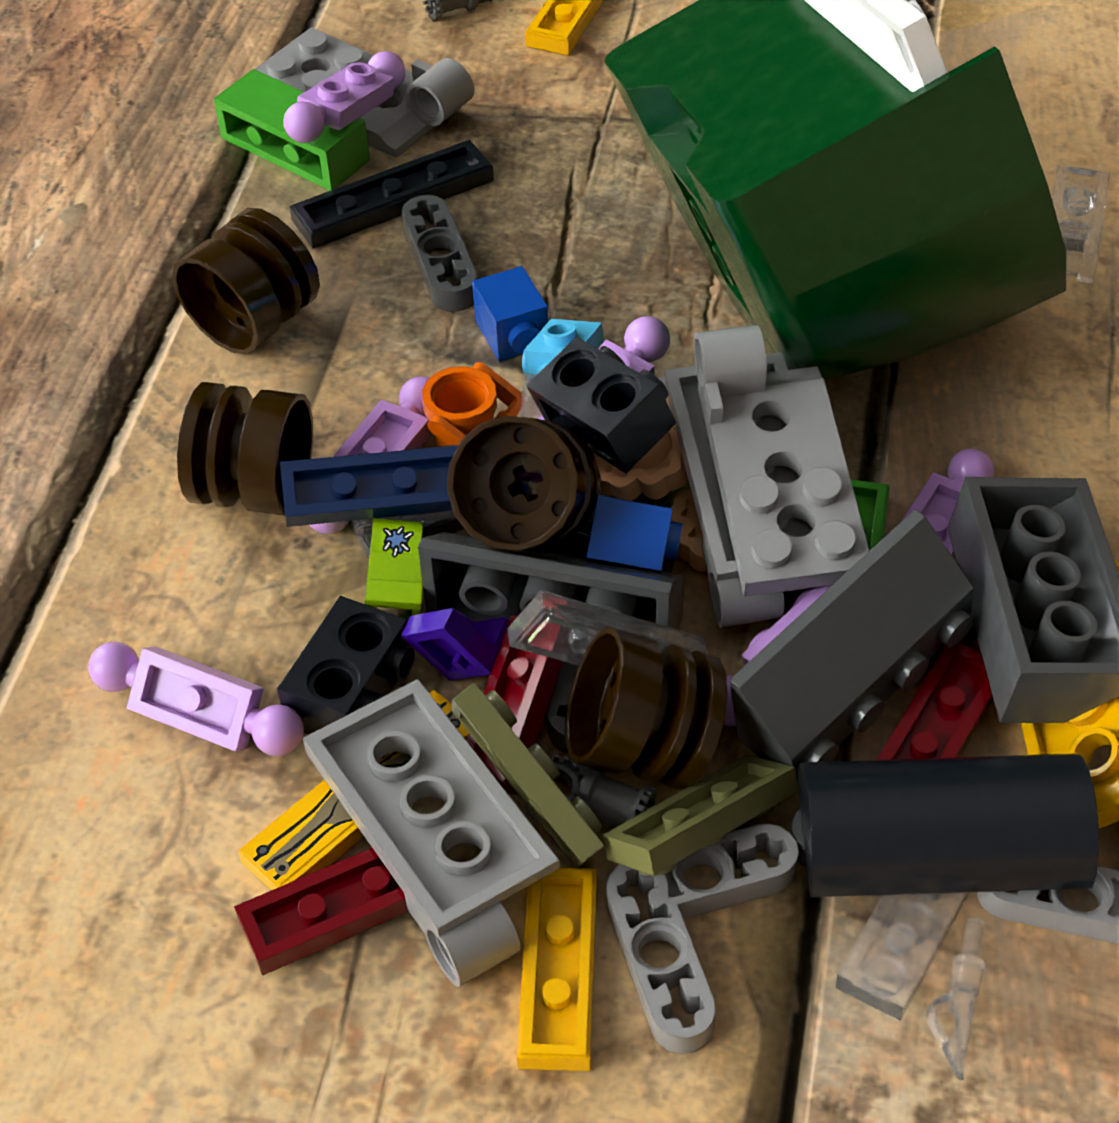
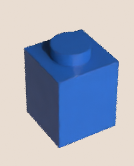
[472,266,548,362]
[587,495,683,571]

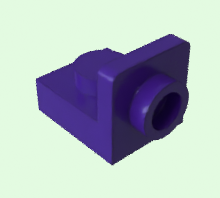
[401,608,509,681]

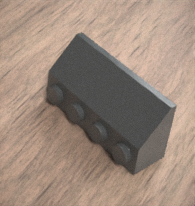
[948,477,1119,723]
[729,509,973,784]
[418,532,684,650]

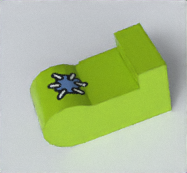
[364,518,423,622]

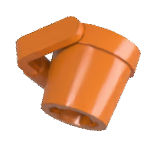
[422,362,525,447]

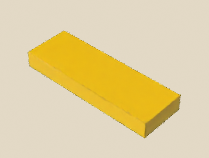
[517,868,597,1071]

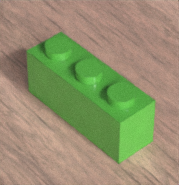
[214,69,370,191]

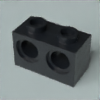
[526,336,676,474]
[277,596,415,735]

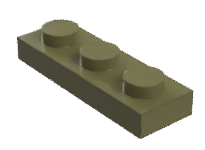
[451,682,604,868]
[602,755,799,876]

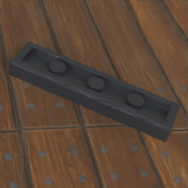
[289,140,494,249]

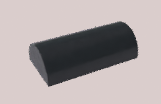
[797,753,1099,897]

